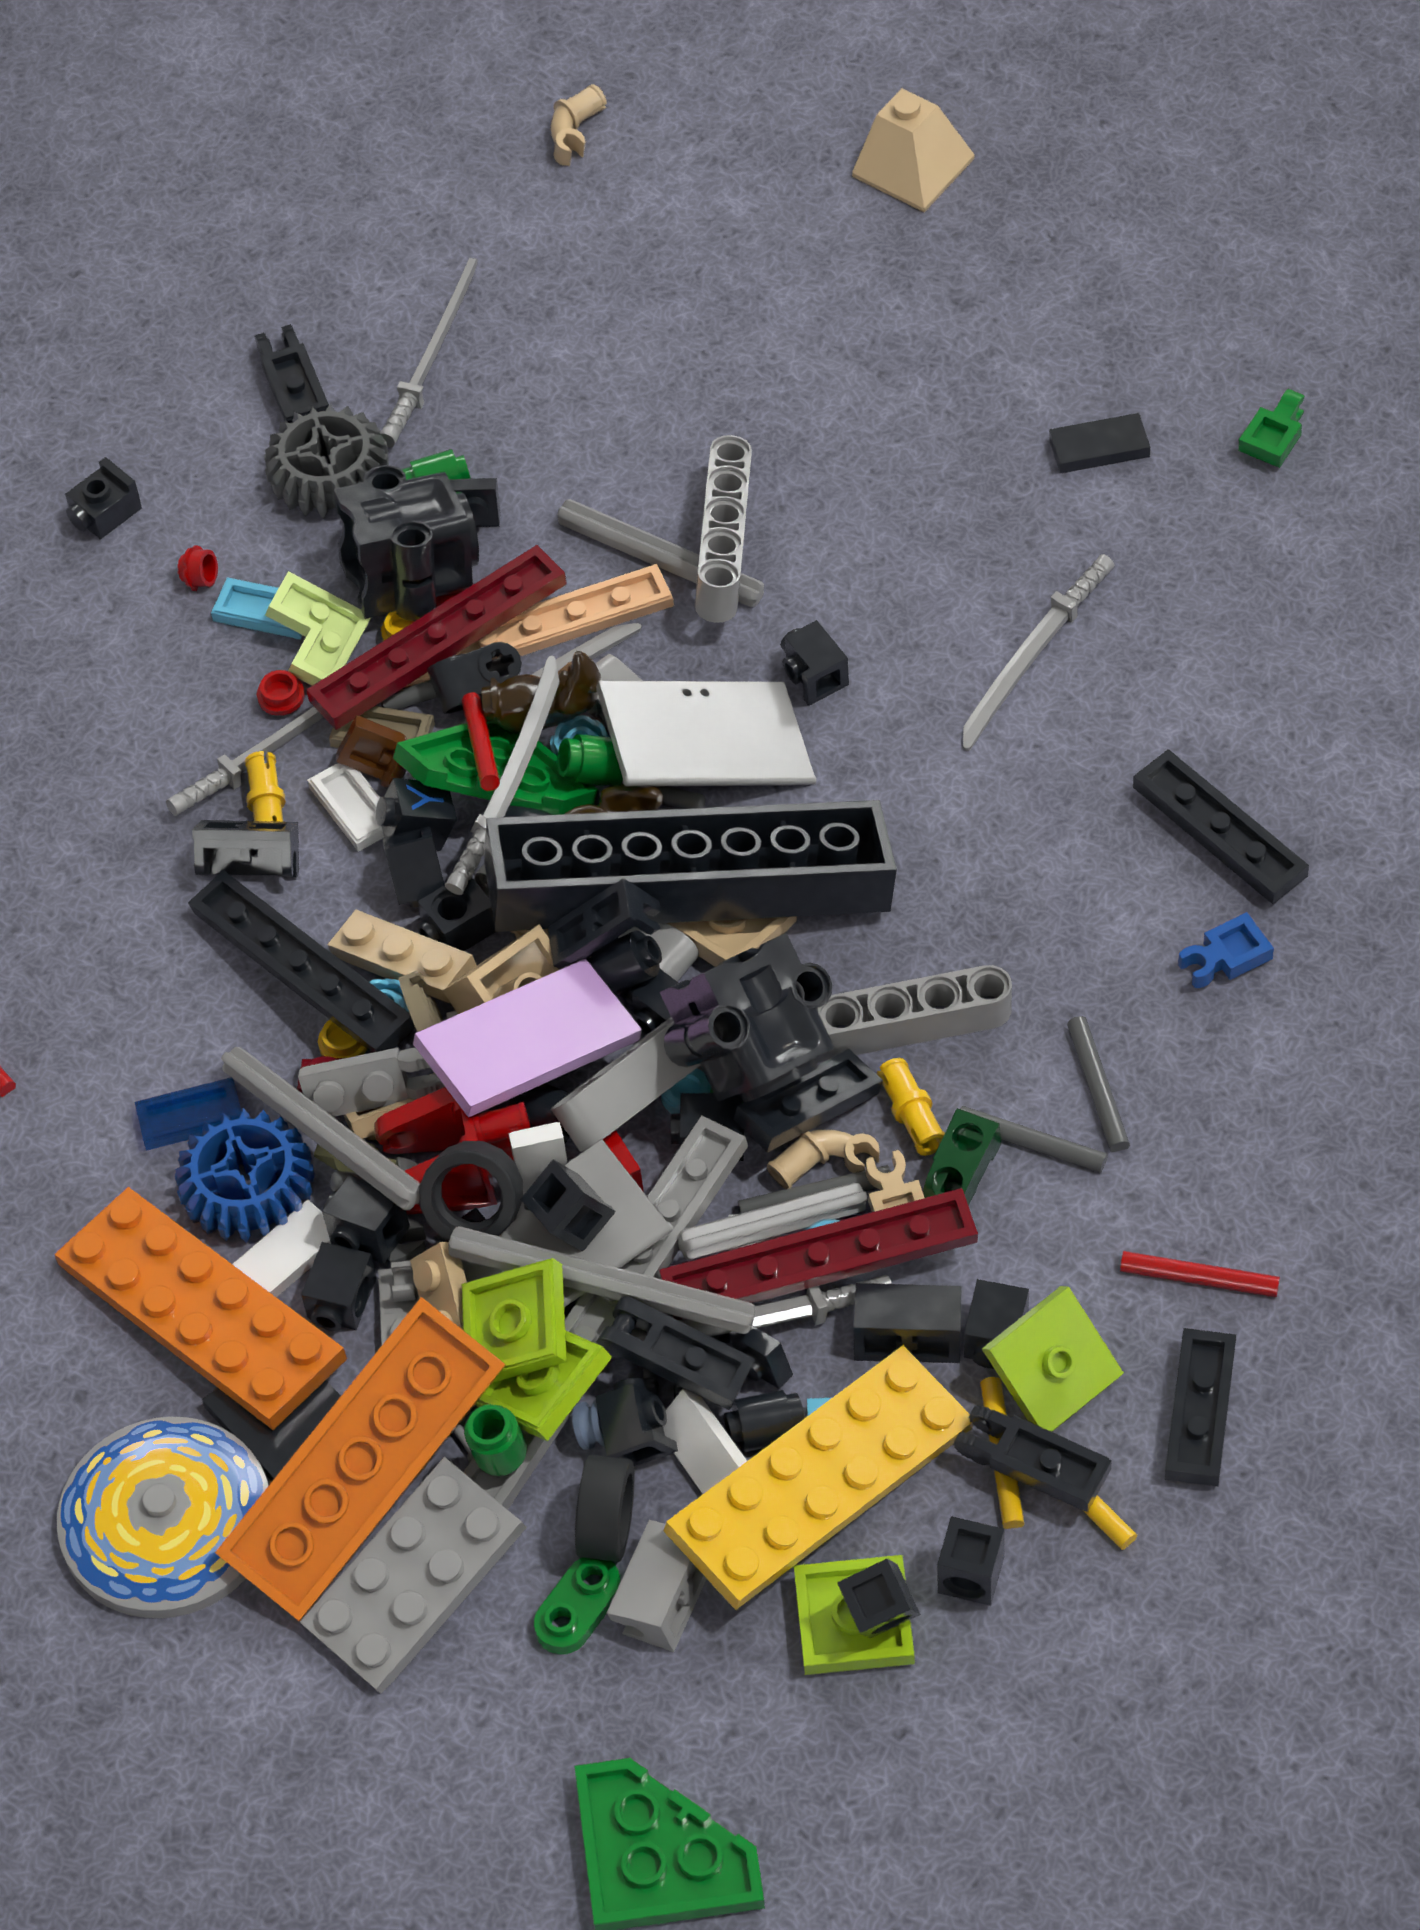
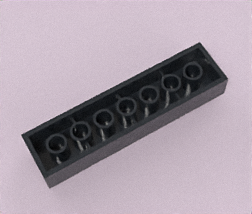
[484,800,897,932]

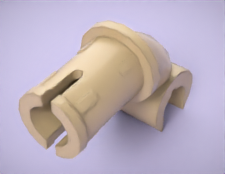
[551,84,607,166]
[767,1130,880,1189]

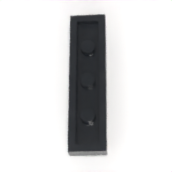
[1133,749,1309,904]

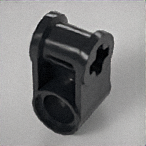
[426,642,522,714]

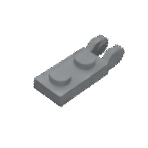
[298,1048,445,1117]

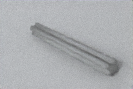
[557,499,764,607]

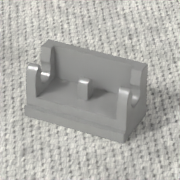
[607,1520,707,1652]

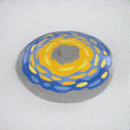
[57,1417,269,1618]

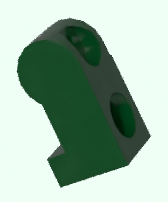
[923,1108,1002,1206]

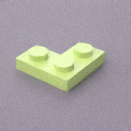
[265,571,371,686]

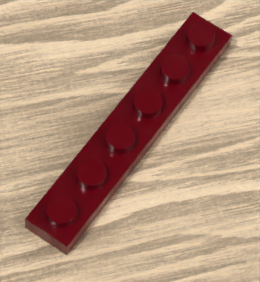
[306,545,567,730]
[659,1188,978,1320]

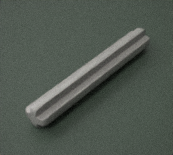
[677,1182,868,1260]

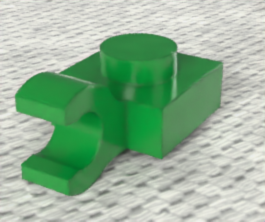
[1238,389,1305,468]

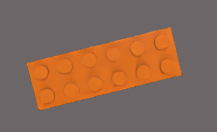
[54,1187,347,1430]
[215,1297,506,1621]

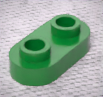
[534,1558,621,1655]

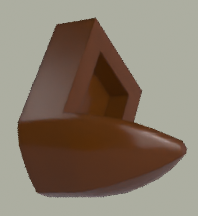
[336,715,407,787]

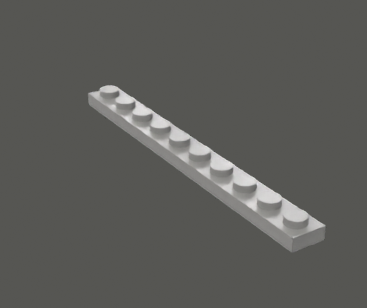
[463,1115,748,1510]

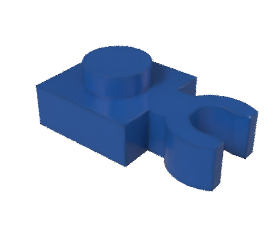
[1178,912,1274,988]

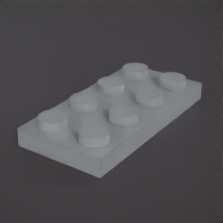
[300,1457,527,1694]

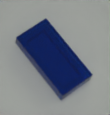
[135,1077,242,1151]

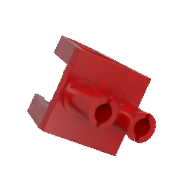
[374,1087,530,1215]

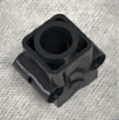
[334,465,479,621]
[660,933,835,1103]

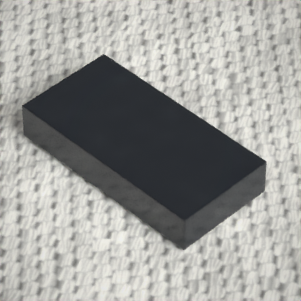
[1049,413,1150,474]

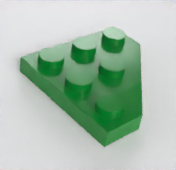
[393,723,598,815]
[575,1758,765,1930]

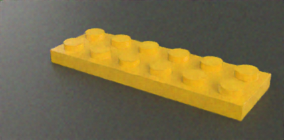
[664,1345,973,1610]

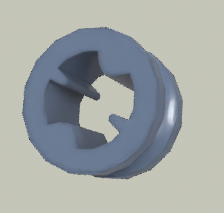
[572,1400,605,1450]

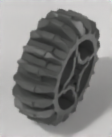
[264,404,389,519]

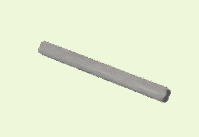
[221,1047,420,1210]
[448,1226,755,1334]

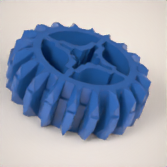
[175,1108,315,1243]

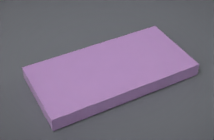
[413,959,642,1117]

